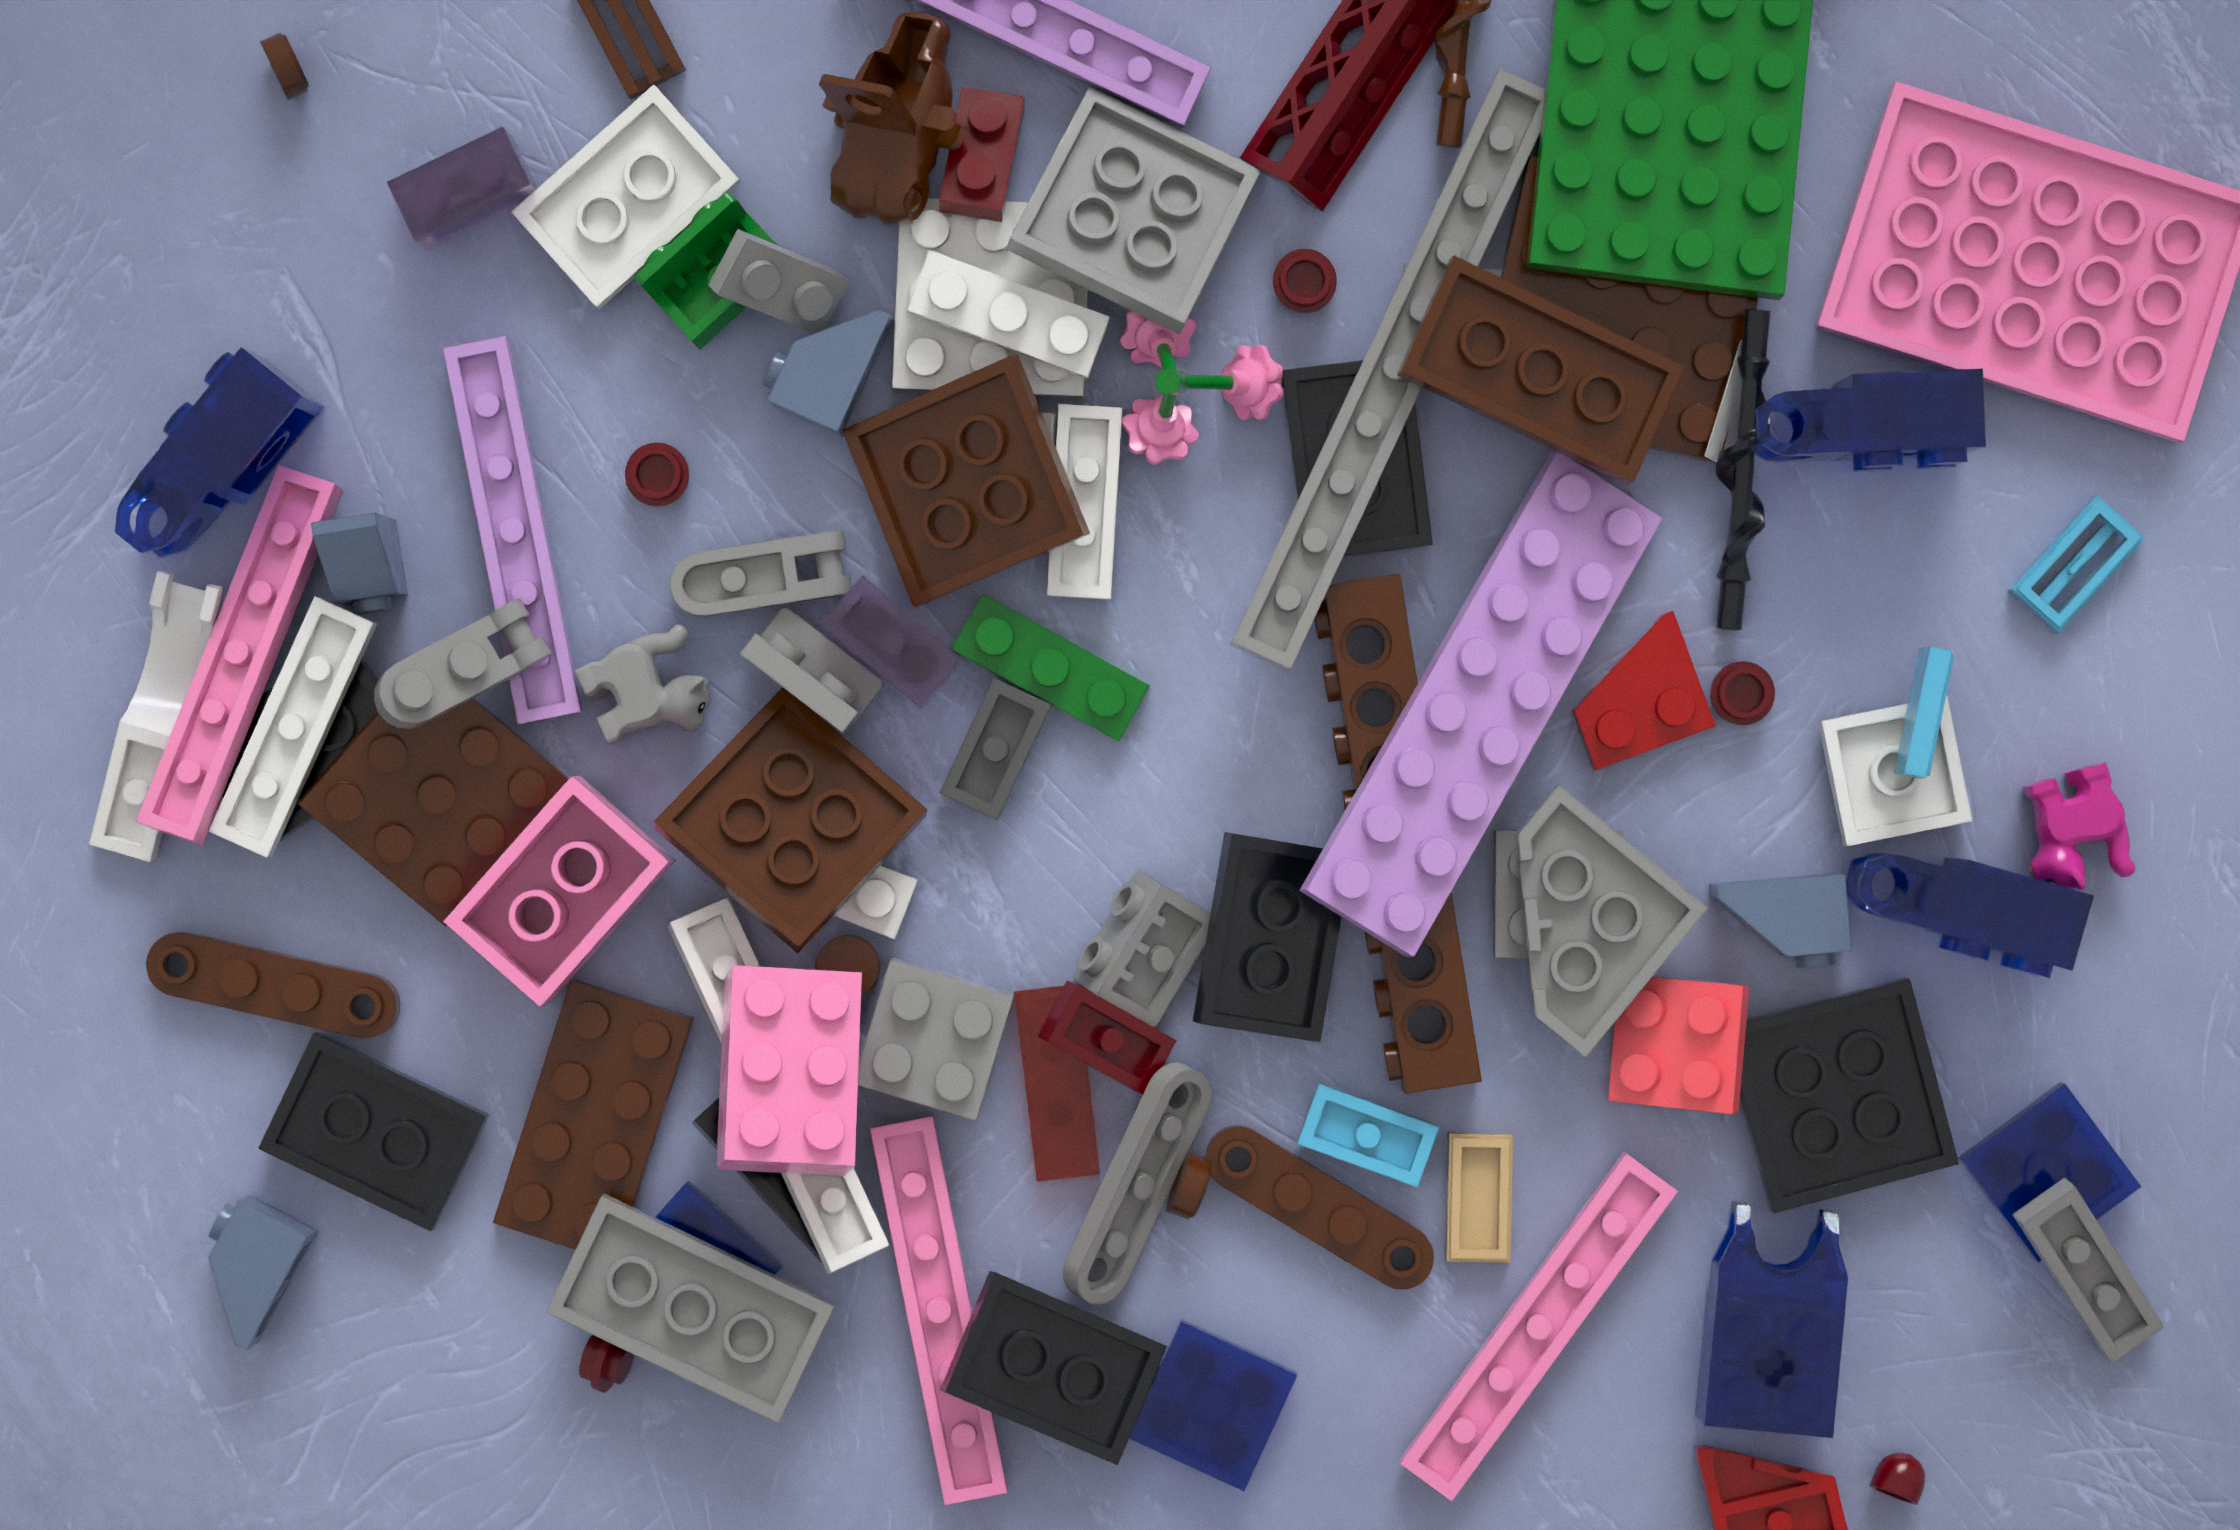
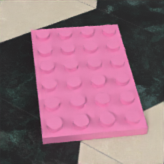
[1814,81,2240,443]

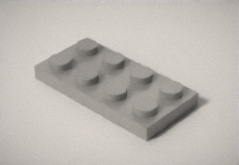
[546,1194,836,1424]

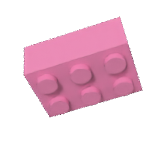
[443,776,676,1007]
[716,965,862,1176]

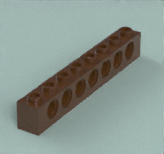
[1314,574,1482,1094]

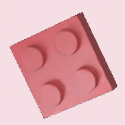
[1608,976,1749,1114]

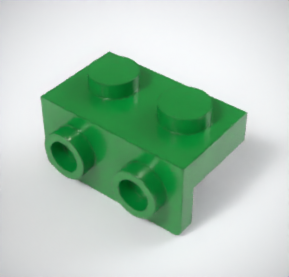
[635,192,777,350]

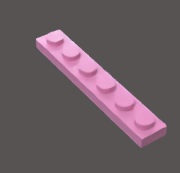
[136,465,343,846]
[870,1114,1008,1505]
[1399,1152,1678,1501]

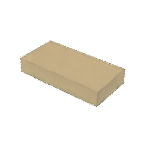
[1445,1132,1513,1263]

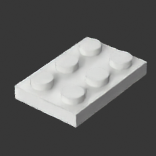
[511,84,741,310]

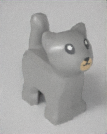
[575,624,711,745]

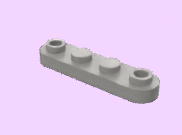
[1063,1062,1212,1305]

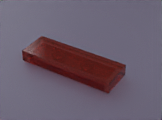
[1014,983,1100,1182]

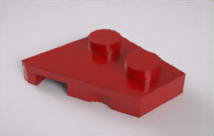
[1572,611,1716,770]
[1694,1444,1848,1530]

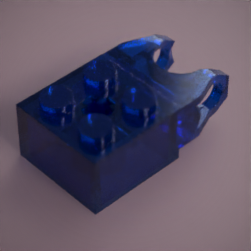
[115,347,325,558]
[1754,368,1986,472]
[1846,853,2094,978]
[1695,1201,1848,1438]

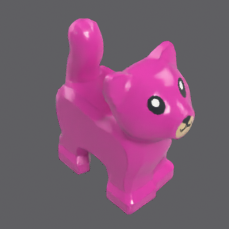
[2023,762,2135,891]

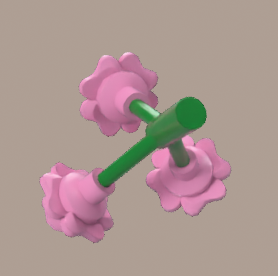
[1119,310,1284,465]

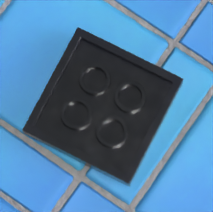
[1740,977,1959,1213]

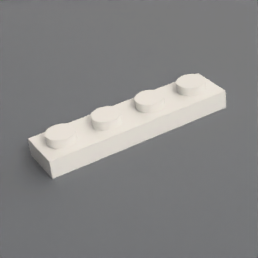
[209,596,377,858]

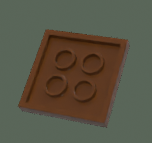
[842,355,1090,607]
[654,687,927,954]
[298,698,569,927]

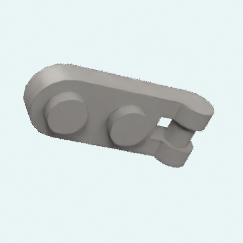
[670,530,853,616]
[374,598,552,729]

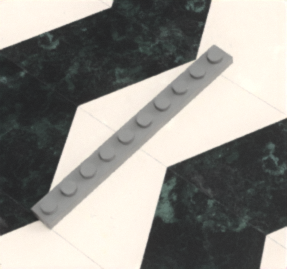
[1230,68,1545,672]

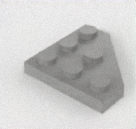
[1516,785,1708,1057]

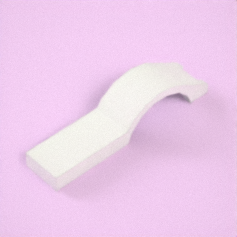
[89,569,223,862]

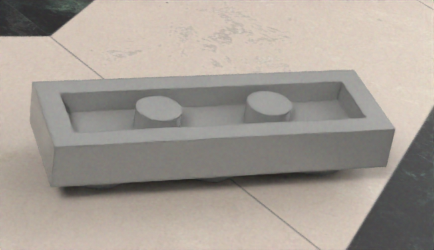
[2012,1177,2164,1364]

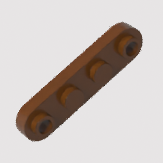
[146,932,401,1038]
[1206,1125,1434,1290]

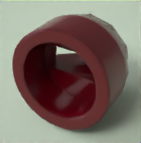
[1869,1453,1925,1505]

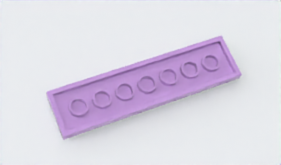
[1299,451,1663,957]

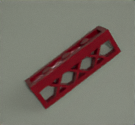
[1240,0,1455,212]

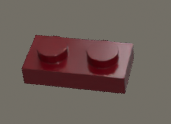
[939,87,1025,222]
[1037,980,1177,1095]

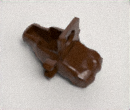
[819,12,967,224]

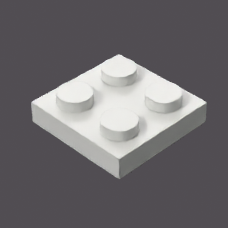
[1818,696,1972,846]

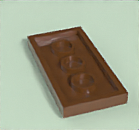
[1397,255,1685,485]
[493,979,694,1250]

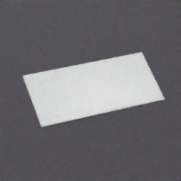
[1704,340,1767,463]

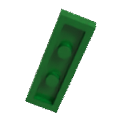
[952,593,1150,741]

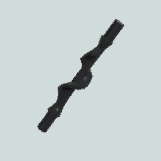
[1716,309,1771,630]

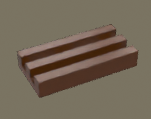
[577,0,686,100]

